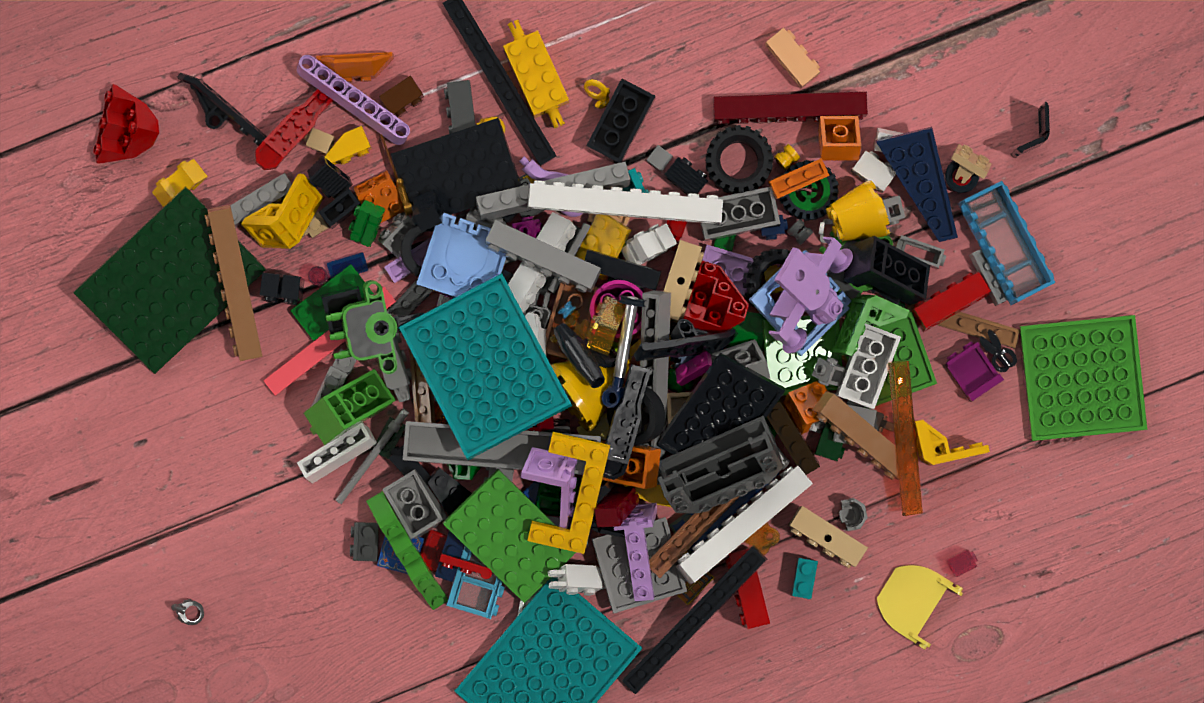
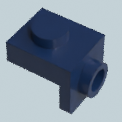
[760,215,788,241]

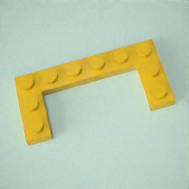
[527,432,610,554]

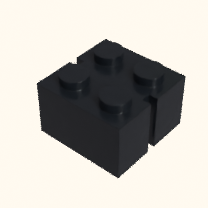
[260,272,305,305]
[321,286,362,334]

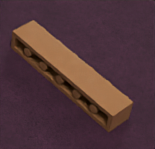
[812,391,915,481]

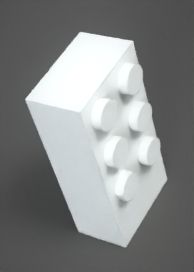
[835,323,901,409]

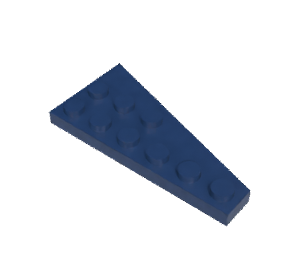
[875,127,958,242]

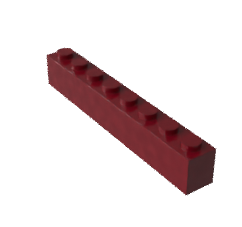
[713,91,868,125]

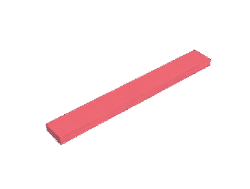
[264,287,396,396]

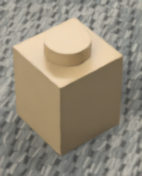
[304,128,336,155]

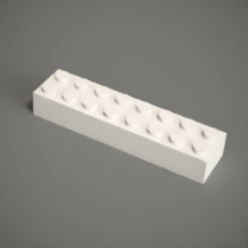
[676,466,813,584]

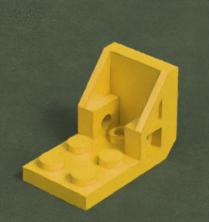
[241,174,324,249]
[911,420,990,466]

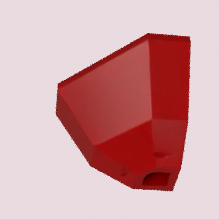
[93,84,159,164]
[683,260,749,333]

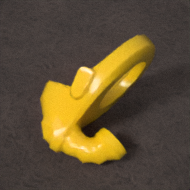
[584,79,610,109]

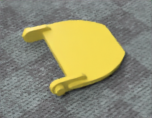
[877,565,963,650]

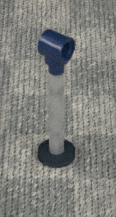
[602,295,647,408]

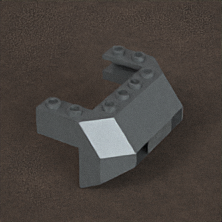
[658,416,783,513]

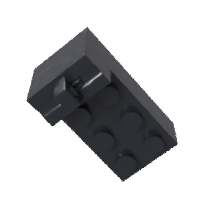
[843,236,930,305]

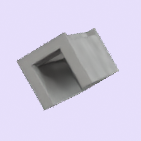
[896,235,946,269]

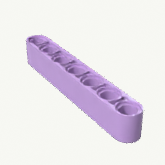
[297,55,410,145]

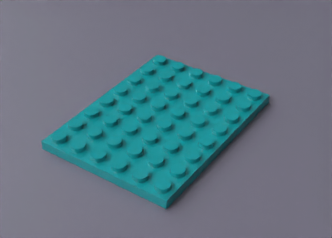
[399,273,572,460]
[454,577,642,703]

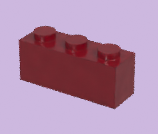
[594,486,639,527]

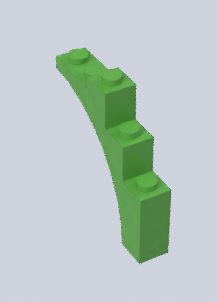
[366,491,448,610]

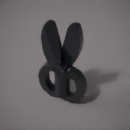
[979,329,1017,372]

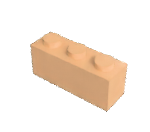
[765,28,820,89]

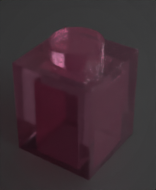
[946,549,978,577]

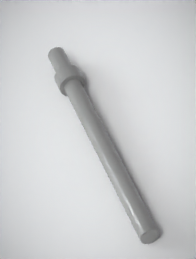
[335,409,409,504]

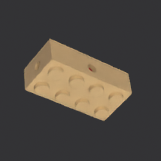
[663,240,704,323]
[788,506,868,568]

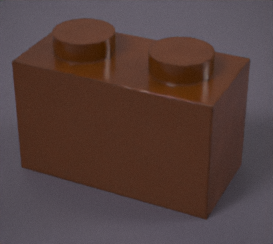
[379,75,424,118]

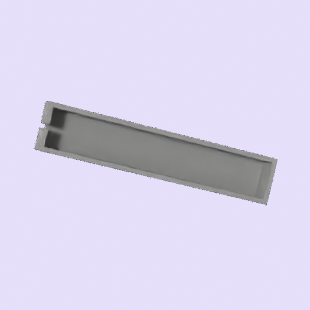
[403,421,601,475]

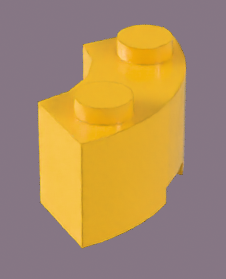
[152,159,208,207]

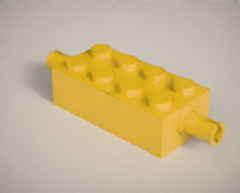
[503,20,569,129]

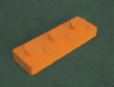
[769,158,829,199]

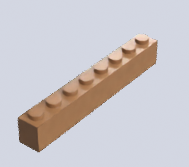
[205,205,263,361]

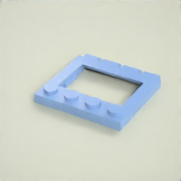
[749,250,851,356]

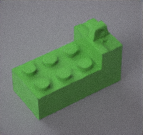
[303,369,396,445]

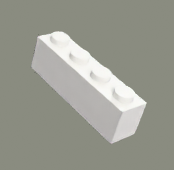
[297,423,377,484]

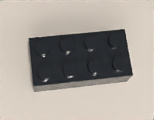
[586,78,656,164]

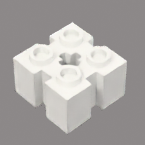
[621,223,677,265]

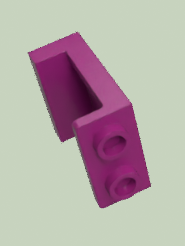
[945,341,1004,402]

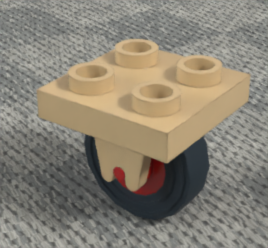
[945,144,991,193]

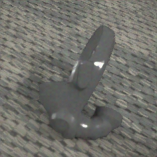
[171,599,204,625]

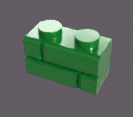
[348,200,385,247]

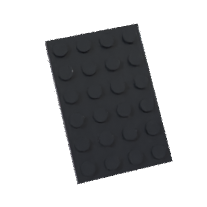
[390,118,522,215]
[657,353,785,455]

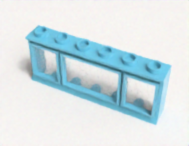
[446,546,505,619]

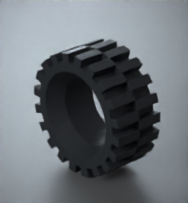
[705,125,774,195]
[743,249,791,311]

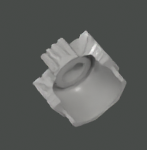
[839,498,868,531]

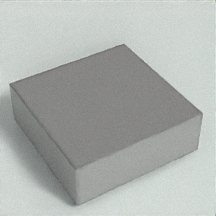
[646,145,673,172]

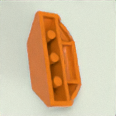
[316,52,394,83]

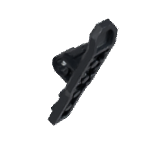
[177,72,267,146]
[634,319,738,361]
[603,364,651,480]

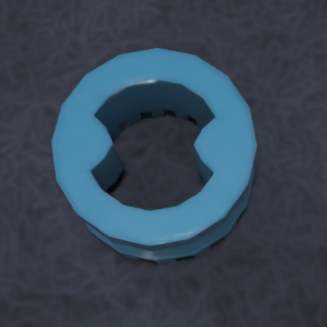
[558,301,577,320]

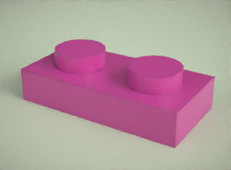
[675,351,712,386]

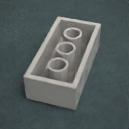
[700,187,780,242]

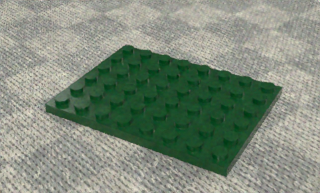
[73,186,266,374]

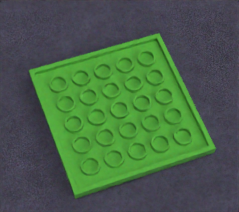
[1020,315,1147,441]

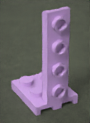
[521,447,577,529]
[614,503,657,601]

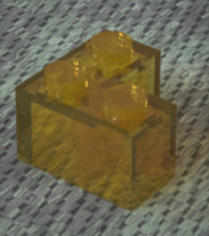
[586,296,626,356]

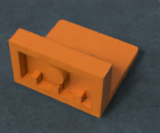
[353,171,404,223]
[783,381,828,435]

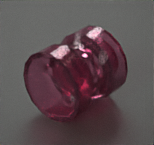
[308,266,329,287]

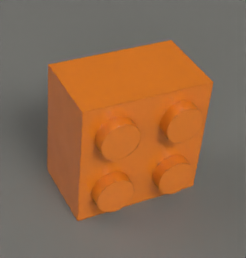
[818,116,861,161]

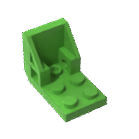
[832,294,910,356]

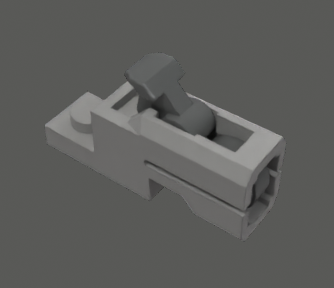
[311,349,357,407]

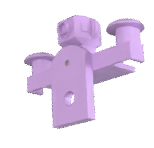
[769,237,853,353]

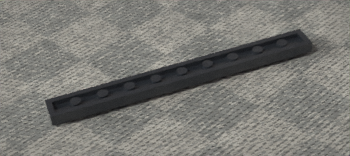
[442,0,557,167]
[622,546,768,694]

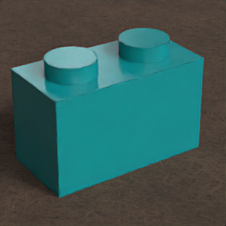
[791,558,818,599]

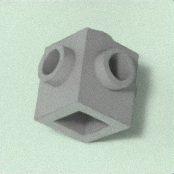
[812,357,847,387]

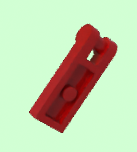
[438,553,492,579]

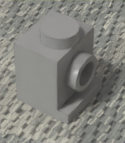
[882,195,905,226]

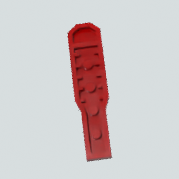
[255,86,342,170]

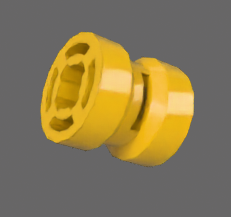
[774,144,800,171]

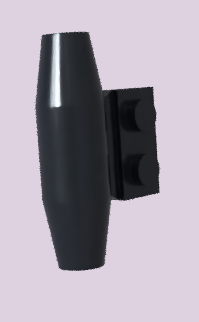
[554,323,617,388]

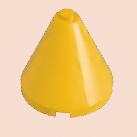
[551,360,630,432]

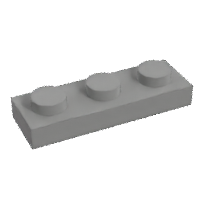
[969,249,1008,306]

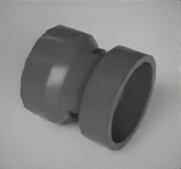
[787,219,813,246]

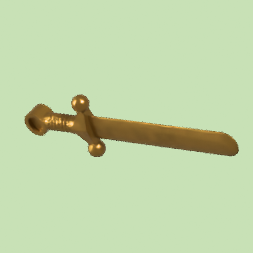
[379,133,413,216]

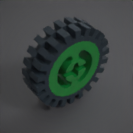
[780,160,839,221]

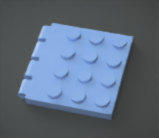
[416,213,506,298]

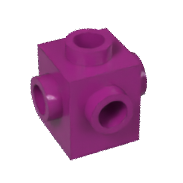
[512,216,543,238]

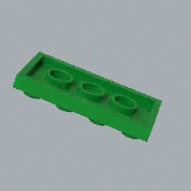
[290,264,374,341]

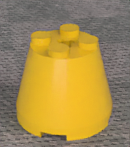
[826,180,890,241]

